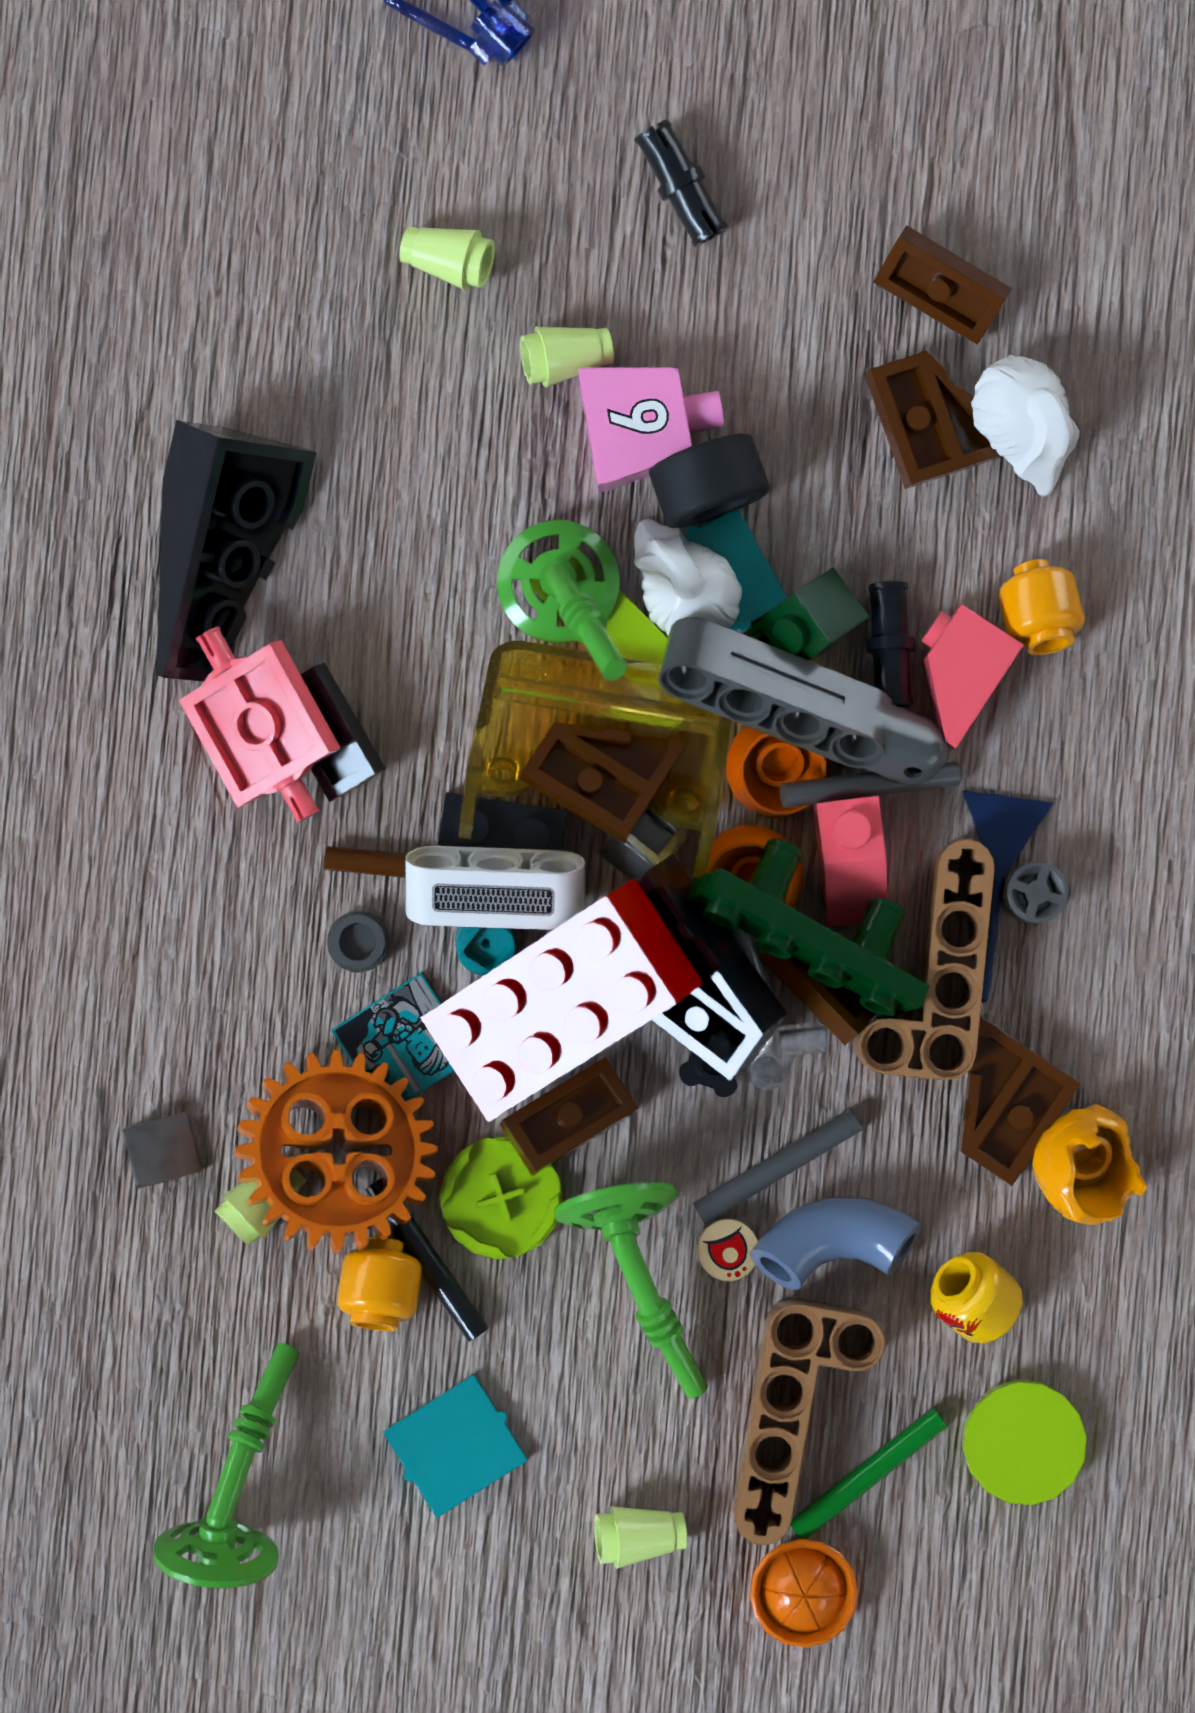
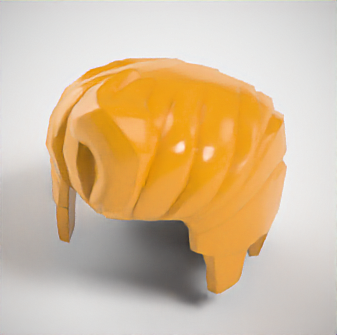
[1032,1104,1148,1225]

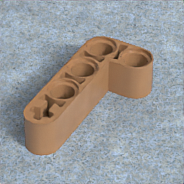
[854,839,994,1081]
[733,1298,885,1545]

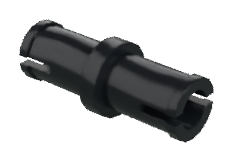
[634,119,728,247]
[866,581,915,708]

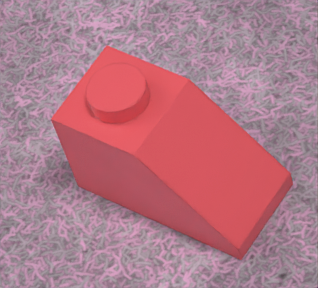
[921,604,1024,751]
[812,796,888,927]

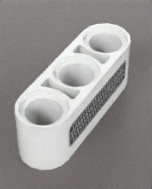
[405,846,585,930]

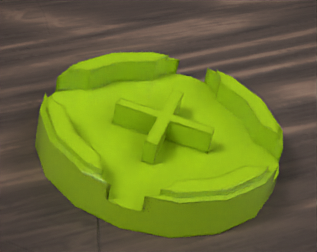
[440,1135,563,1260]
[962,1379,1087,1505]

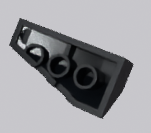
[156,420,317,682]

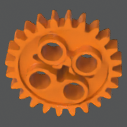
[234,1050,438,1254]

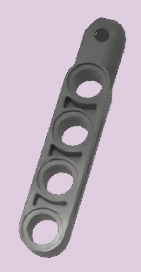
[658,617,950,784]

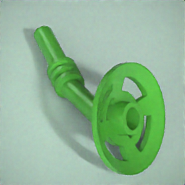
[497,520,627,680]
[554,1182,708,1398]
[153,1343,300,1588]

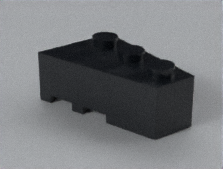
[639,854,788,1081]

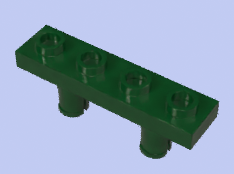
[687,838,929,1017]

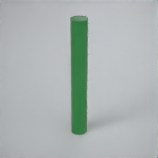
[790,1407,948,1539]

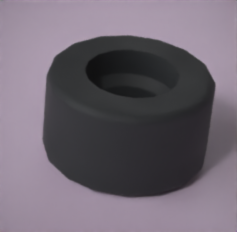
[649,433,769,528]

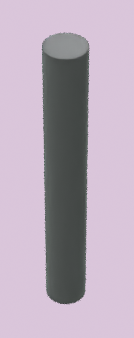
[779,761,961,808]
[693,1109,863,1224]

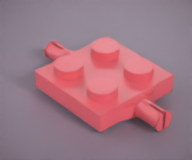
[179,626,341,823]

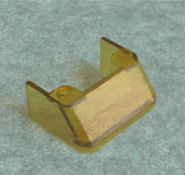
[459,641,732,878]

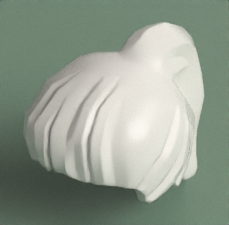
[971,355,1080,496]
[634,519,742,636]

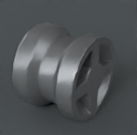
[1001,862,1069,923]

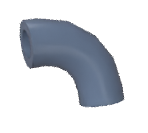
[750,1197,922,1290]

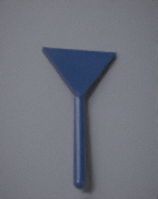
[962,790,1053,1003]

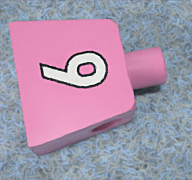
[578,368,724,493]

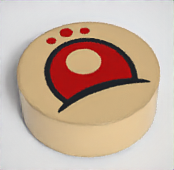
[697,1218,758,1281]

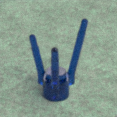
[383,0,535,66]

